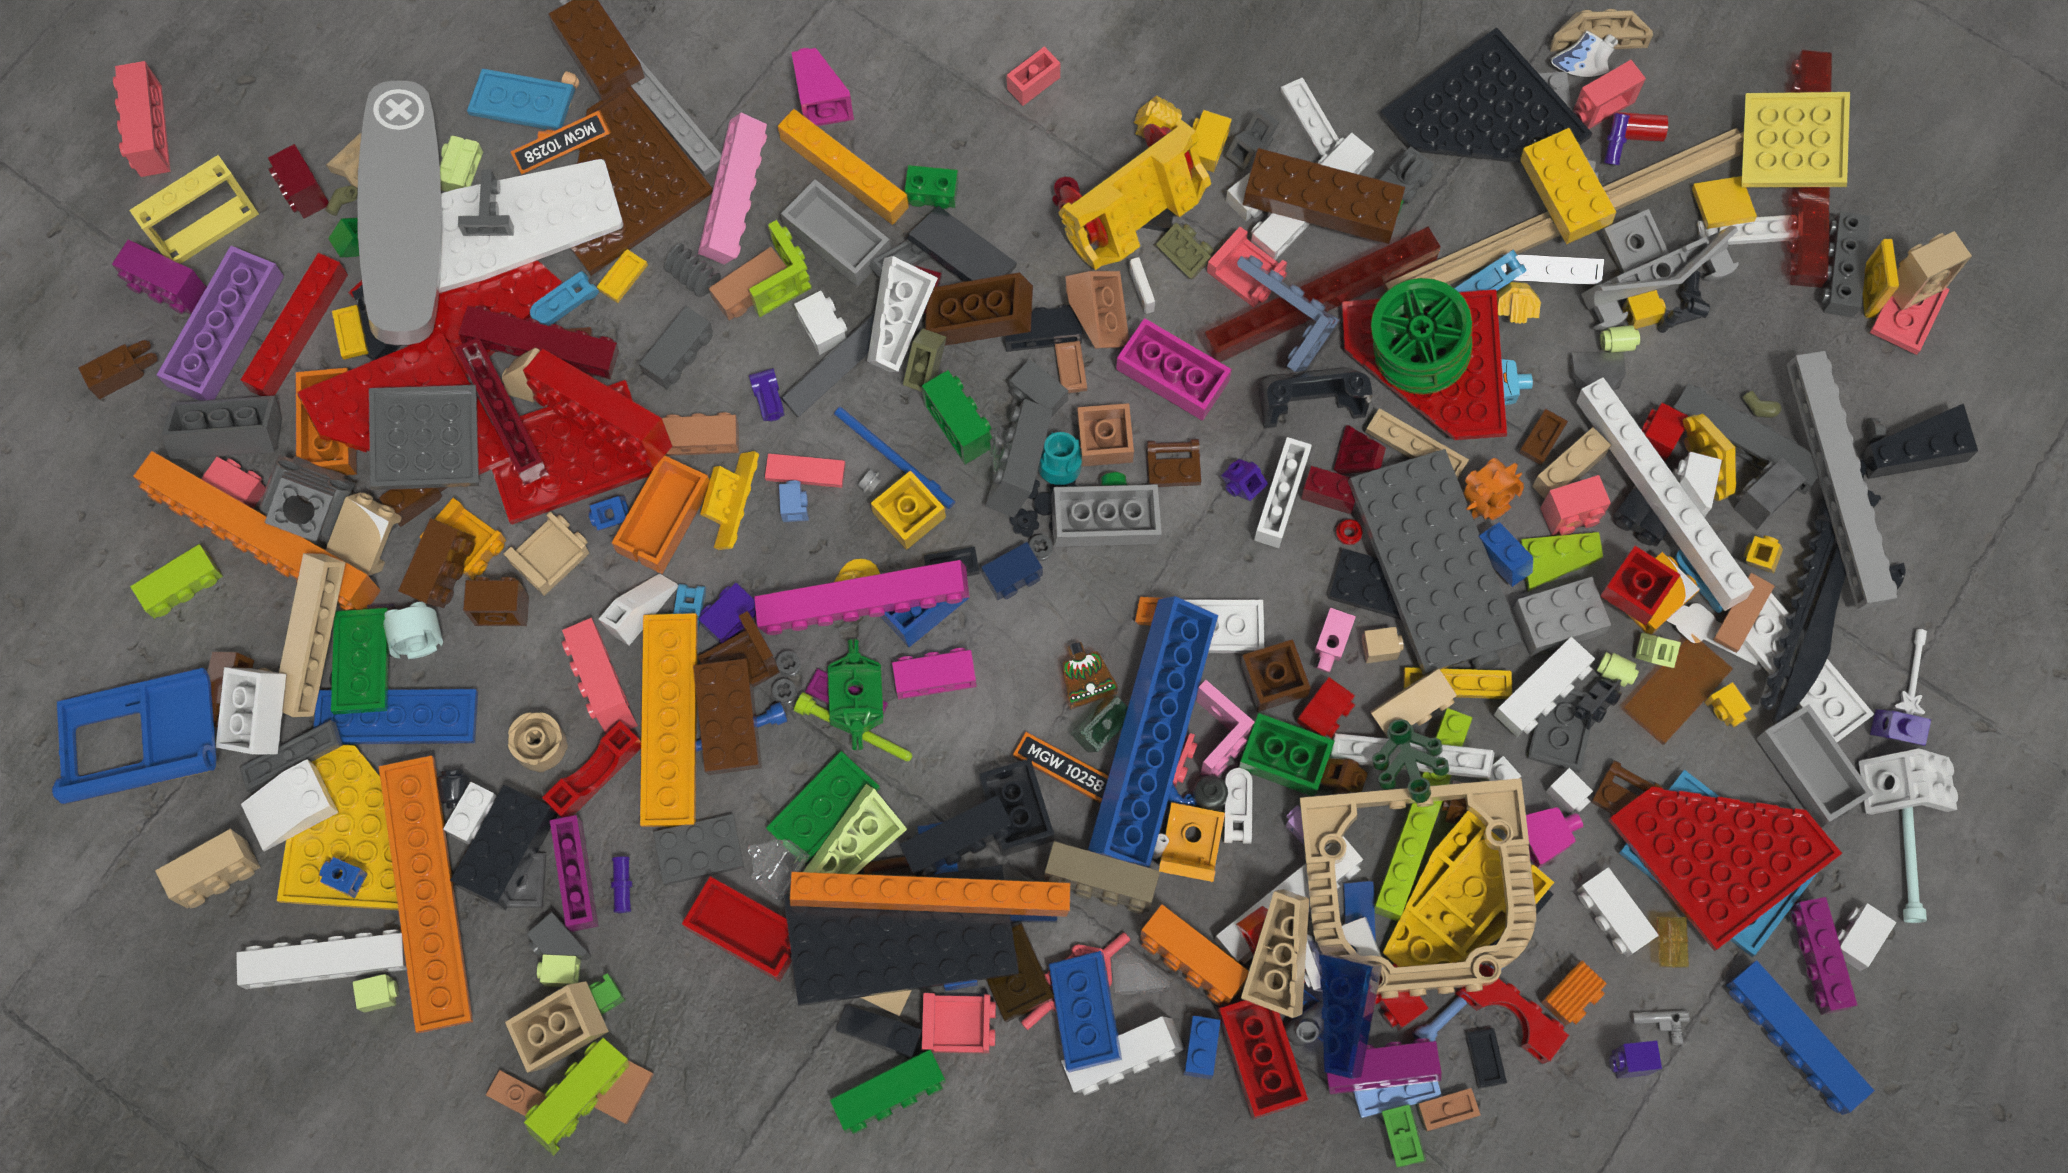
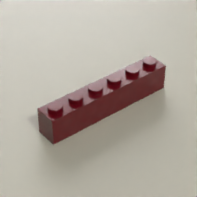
[458,306,619,380]
[455,337,548,485]

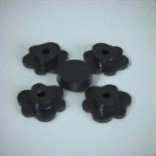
[1010,480,1078,538]

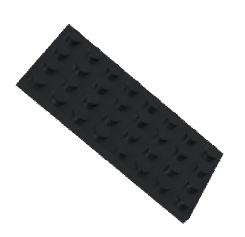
[784,865,1019,1006]

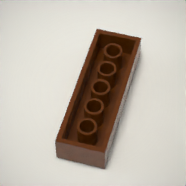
[1243,148,1405,244]

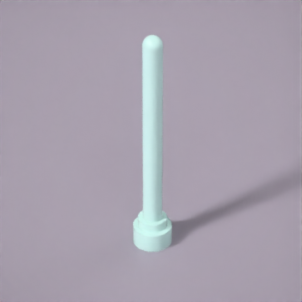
[1902,807,1927,923]

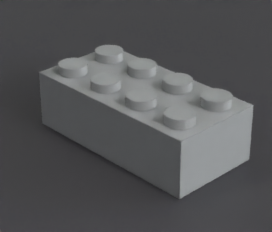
[781,179,891,287]
[1757,704,1874,828]

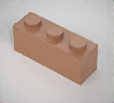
[709,247,787,321]
[662,412,739,456]

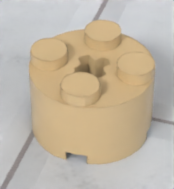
[508,712,568,772]

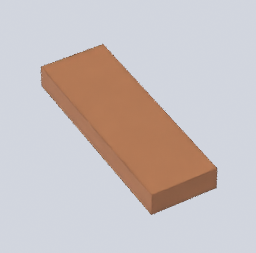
[1713,573,1775,653]

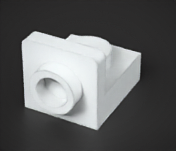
[1478,756,1521,782]

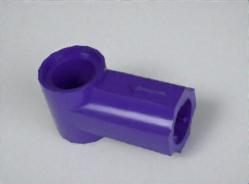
[749,368,785,422]

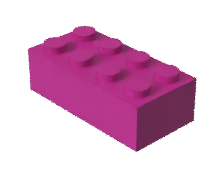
[1116,318,1232,421]

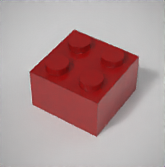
[1601,546,1681,626]

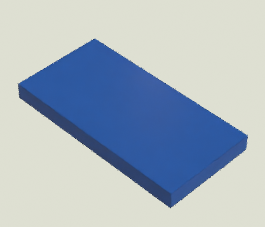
[1049,951,1122,1073]

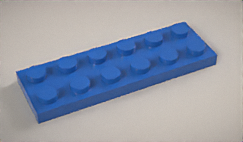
[314,689,478,744]

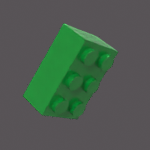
[922,370,992,465]
[1239,713,1335,797]

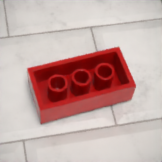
[1218,1000,1308,1120]

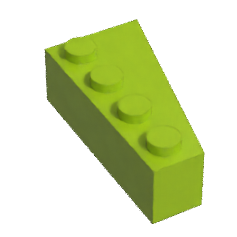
[524,1038,629,1156]

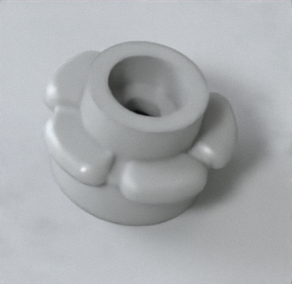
[858,469,881,493]

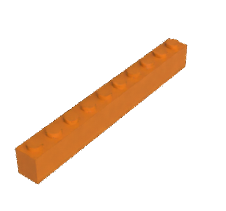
[790,872,1070,917]

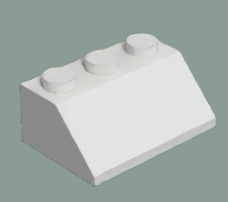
[1673,452,1722,517]

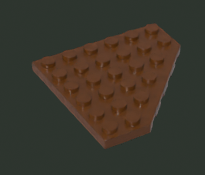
[569,86,713,276]

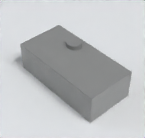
[1051,485,1162,547]

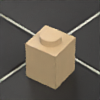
[1362,627,1404,663]

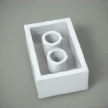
[216,667,286,754]

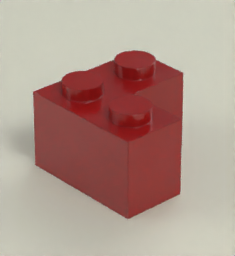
[1641,403,1689,462]

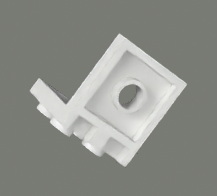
[1859,748,1958,815]
[1304,917,1381,993]

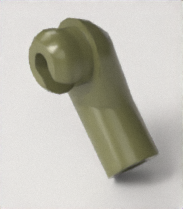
[325,185,358,216]
[1742,391,1782,418]

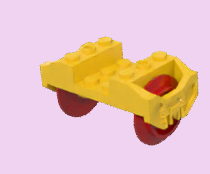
[1058,120,1211,270]

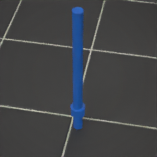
[834,407,955,509]

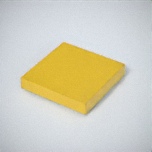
[1692,176,1757,229]

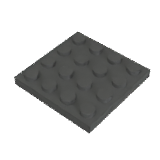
[369,385,479,490]

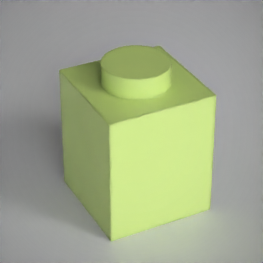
[537,955,581,987]
[353,974,399,1012]

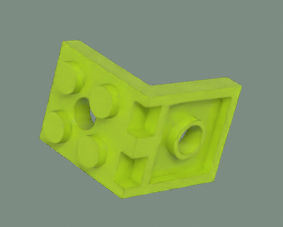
[749,220,812,318]

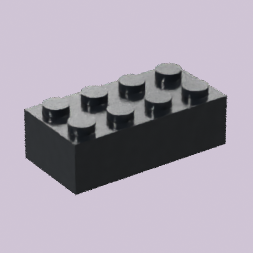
[450,785,558,911]

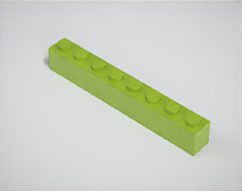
[1374,708,1473,922]

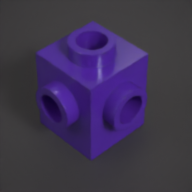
[1221,459,1268,501]

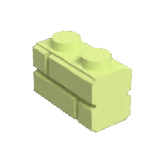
[440,136,483,192]

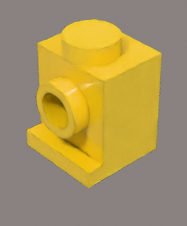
[1704,682,1751,728]

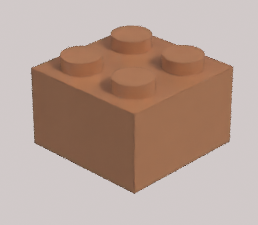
[1077,403,1134,467]

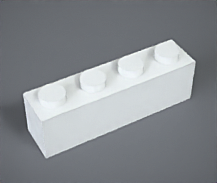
[1254,437,1312,548]
[1494,637,1595,737]

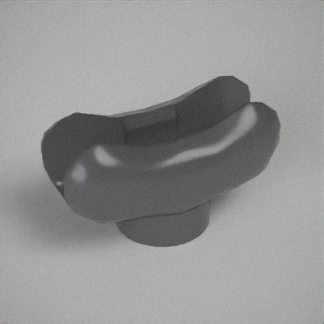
[1284,1001,1334,1046]

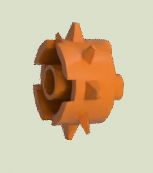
[1463,458,1524,520]

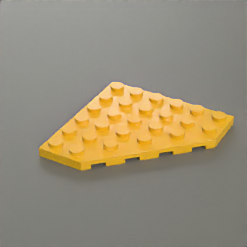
[277,745,398,910]

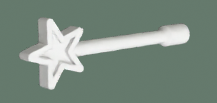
[1893,629,1927,716]

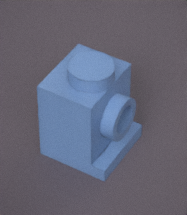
[779,480,809,522]

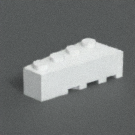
[867,256,938,372]
[1061,1016,1185,1096]

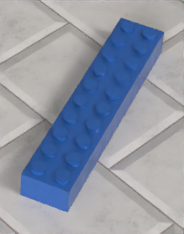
[1088,596,1218,868]

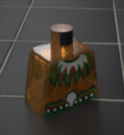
[1062,642,1118,710]

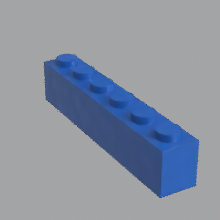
[1726,960,1875,1115]

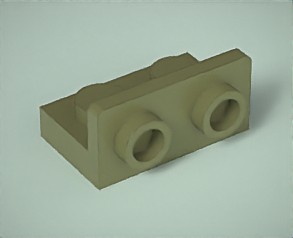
[1156,222,1214,280]

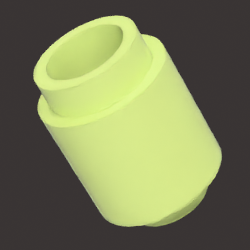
[1600,325,1640,353]
[1596,652,1639,687]

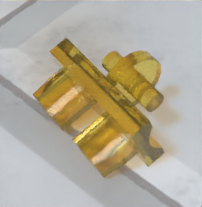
[1657,917,1689,968]

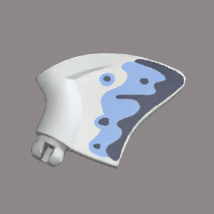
[1551,30,1618,77]

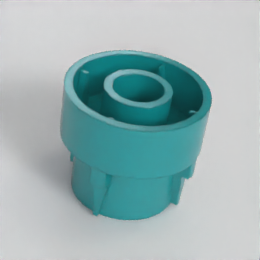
[1038,432,1082,485]

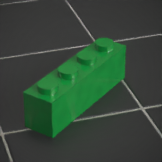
[830,1049,946,1135]

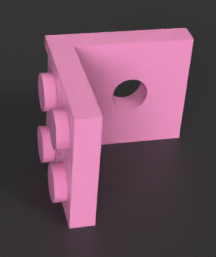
[1196,680,1255,777]

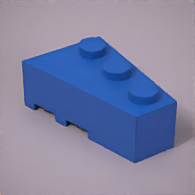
[880,597,969,647]

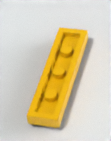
[1404,667,1512,699]

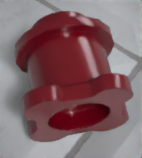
[1052,176,1080,206]

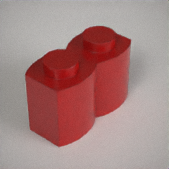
[1297,677,1356,738]

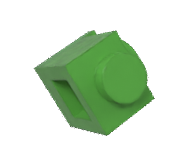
[589,973,626,1016]

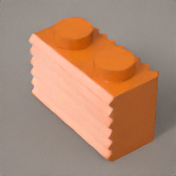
[1541,961,1607,1026]

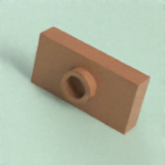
[486,1070,547,1116]
[1417,1088,1480,1132]

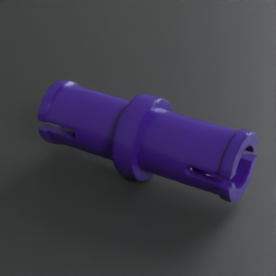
[1604,113,1630,165]
[611,857,633,913]

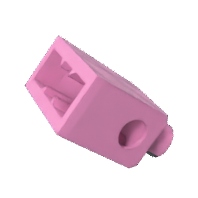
[1314,608,1356,673]

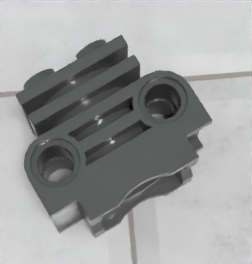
[259,455,356,542]

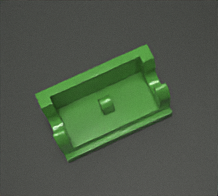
[1382,1105,1426,1167]

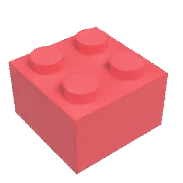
[1540,475,1611,536]

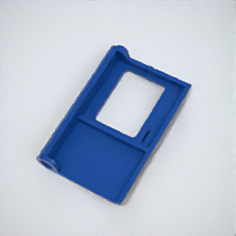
[52,668,216,804]

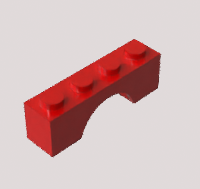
[542,721,641,818]
[1455,964,1569,1064]

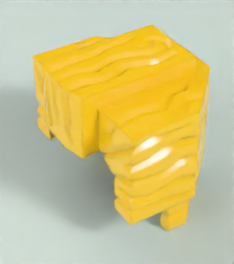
[1134,95,1182,138]
[1497,282,1541,324]

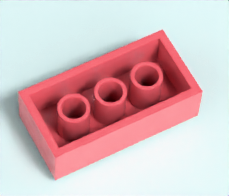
[113,61,171,177]

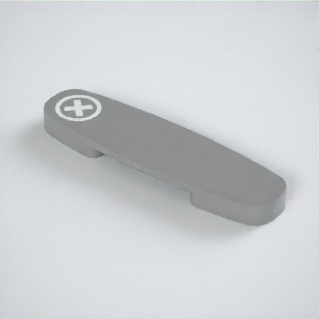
[357,81,442,345]

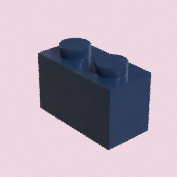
[981,542,1043,601]

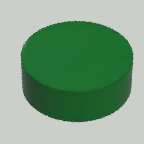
[1100,472,1127,486]

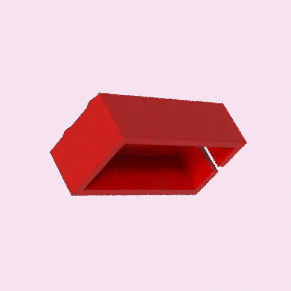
[682,876,792,982]

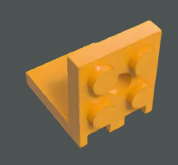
[1159,802,1225,882]

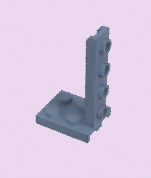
[1237,255,1340,372]

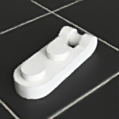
[1224,768,1252,844]

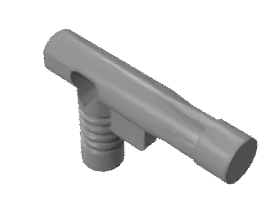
[1632,1011,1690,1045]

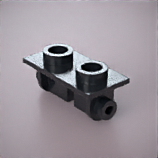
[1575,678,1622,730]

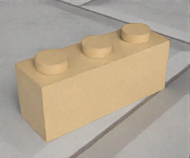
[1532,427,1611,499]
[1370,668,1457,736]

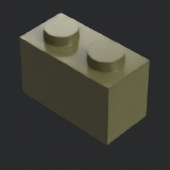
[903,329,947,392]

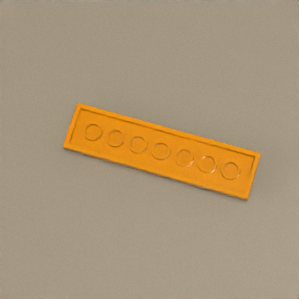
[640,613,698,827]

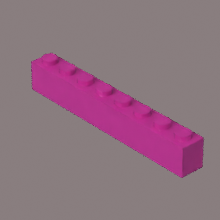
[754,560,970,635]

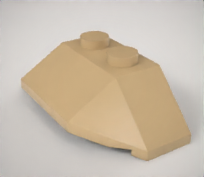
[1550,9,1653,52]

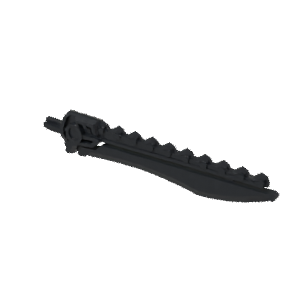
[1760,460,1881,724]

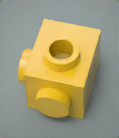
[1744,535,1783,574]

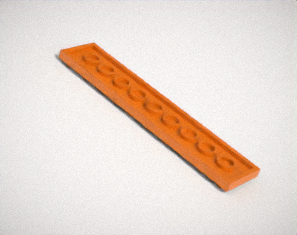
[379,756,473,1034]

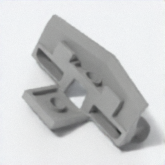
[1581,209,1739,331]

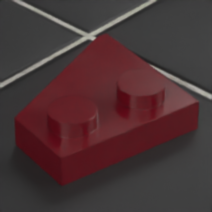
[1334,425,1386,474]

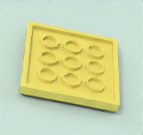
[1742,92,1850,187]

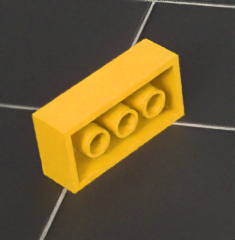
[1520,128,1616,245]

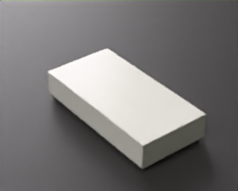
[1129,257,1155,314]

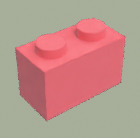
[1007,46,1060,106]
[201,457,266,509]

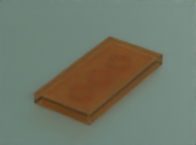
[1622,634,1733,745]

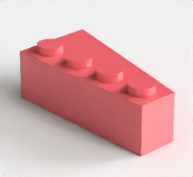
[561,618,638,734]

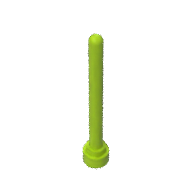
[794,692,912,761]

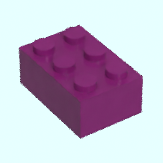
[112,239,207,315]

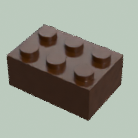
[398,518,476,608]

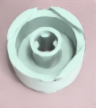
[383,602,443,659]

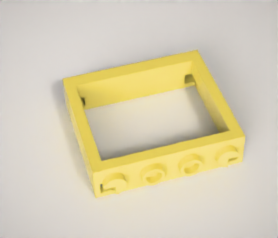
[129,155,259,264]

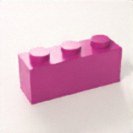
[892,648,977,700]

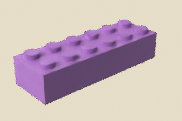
[157,246,284,401]

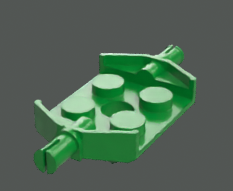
[828,639,883,750]

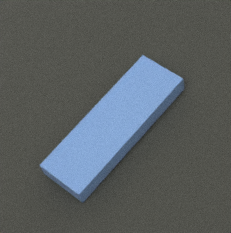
[1353,1081,1442,1118]

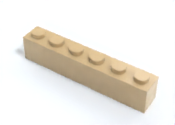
[279,553,346,717]

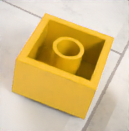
[871,470,946,550]

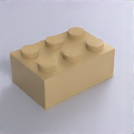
[1892,231,1972,311]
[155,829,261,908]
[505,981,609,1073]

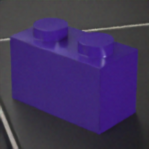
[698,583,756,644]
[1609,1040,1662,1079]

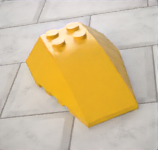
[1383,811,1555,967]

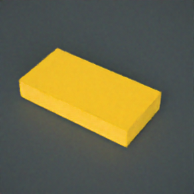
[597,249,648,303]
[332,305,369,360]

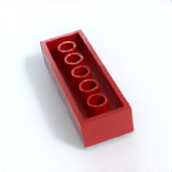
[523,349,673,468]

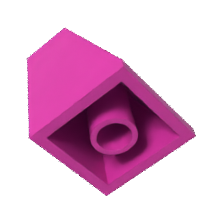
[791,48,854,126]

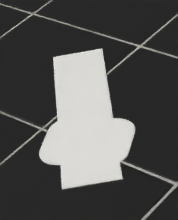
[1667,603,1758,665]

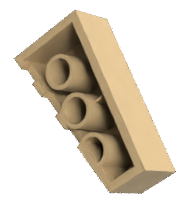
[1241,889,1309,1018]

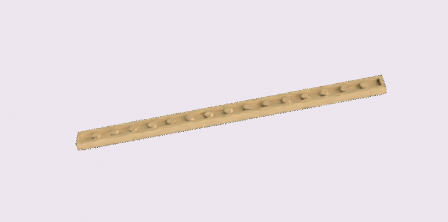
[1384,128,1744,292]

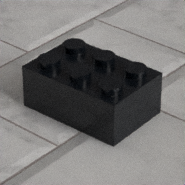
[979,758,1055,857]

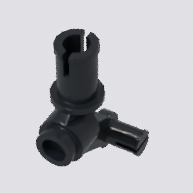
[1657,270,1710,333]

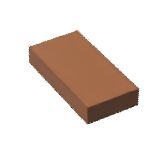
[1055,341,1087,393]

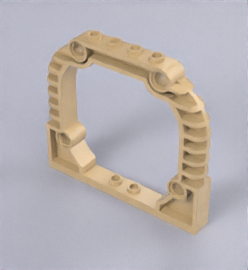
[1300,778,1536,999]

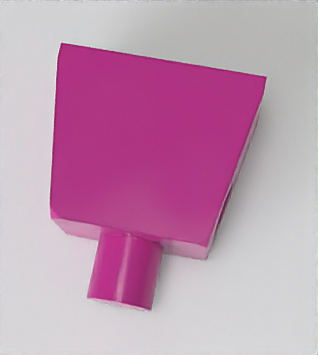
[1526,807,1583,869]

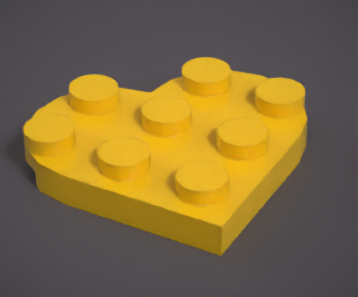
[1683,414,1736,501]

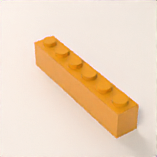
[778,109,909,225]

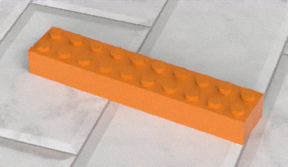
[133,451,381,611]

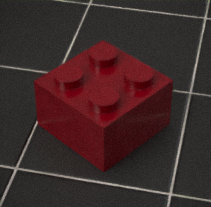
[268,144,329,219]

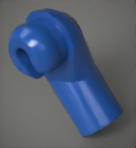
[1168,784,1196,806]

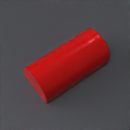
[1616,112,1668,142]

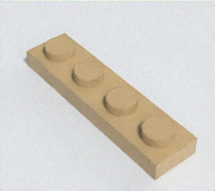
[1365,408,1469,479]

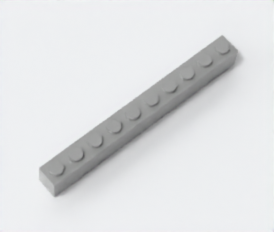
[1786,351,1897,610]

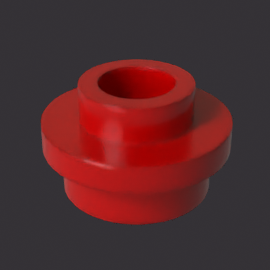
[1336,519,1363,545]

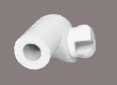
[1152,834,1169,859]

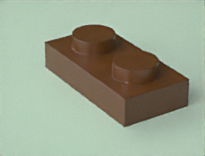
[1519,409,1568,466]

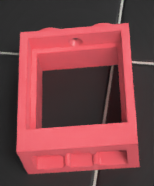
[1573,60,1646,129]

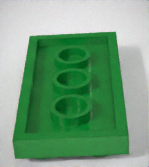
[331,608,389,715]
[766,751,880,866]

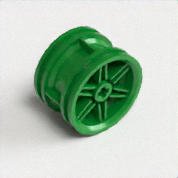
[1371,278,1472,394]

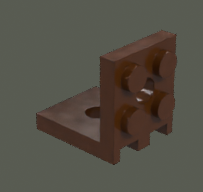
[698,611,780,687]

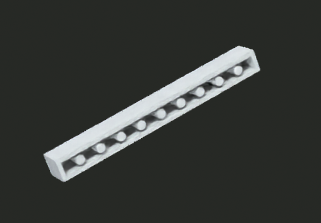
[1577,378,1754,611]

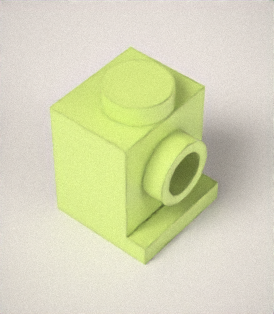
[1635,632,1681,668]

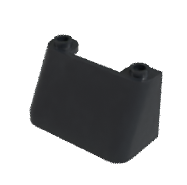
[1259,368,1373,428]

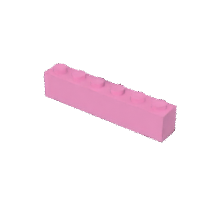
[698,113,767,265]

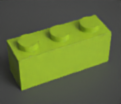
[130,544,223,619]

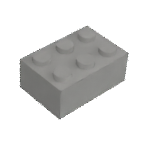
[1512,577,1611,656]

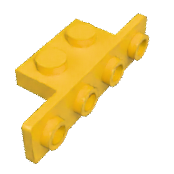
[700,451,759,550]

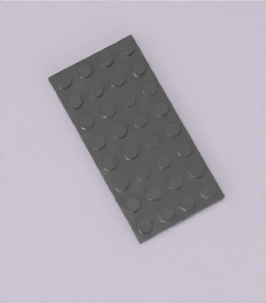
[1348,449,1522,675]

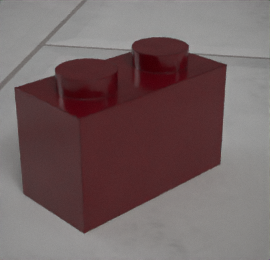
[1301,466,1355,515]

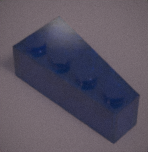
[1319,953,1382,1079]

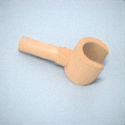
[562,71,579,108]

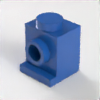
[589,496,630,530]
[319,857,367,898]

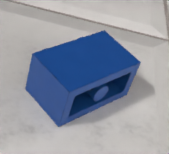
[1479,522,1533,587]
[1184,1016,1221,1079]

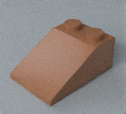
[1065,271,1129,349]

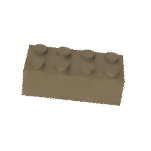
[1045,841,1160,914]

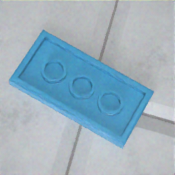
[467,69,575,131]

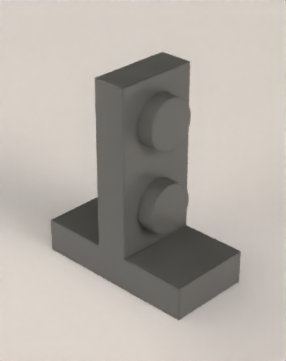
[458,170,514,236]

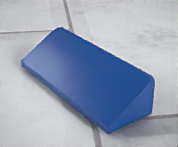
[1344,881,1376,952]

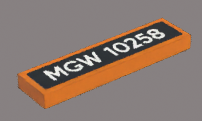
[511,110,611,175]
[1013,732,1109,804]

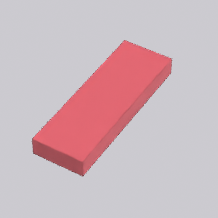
[765,454,845,488]

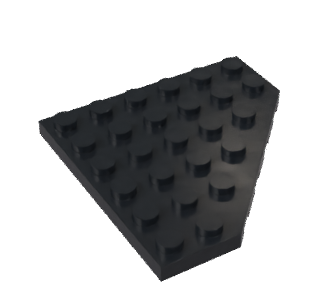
[1380,27,1592,163]

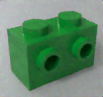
[905,165,959,209]

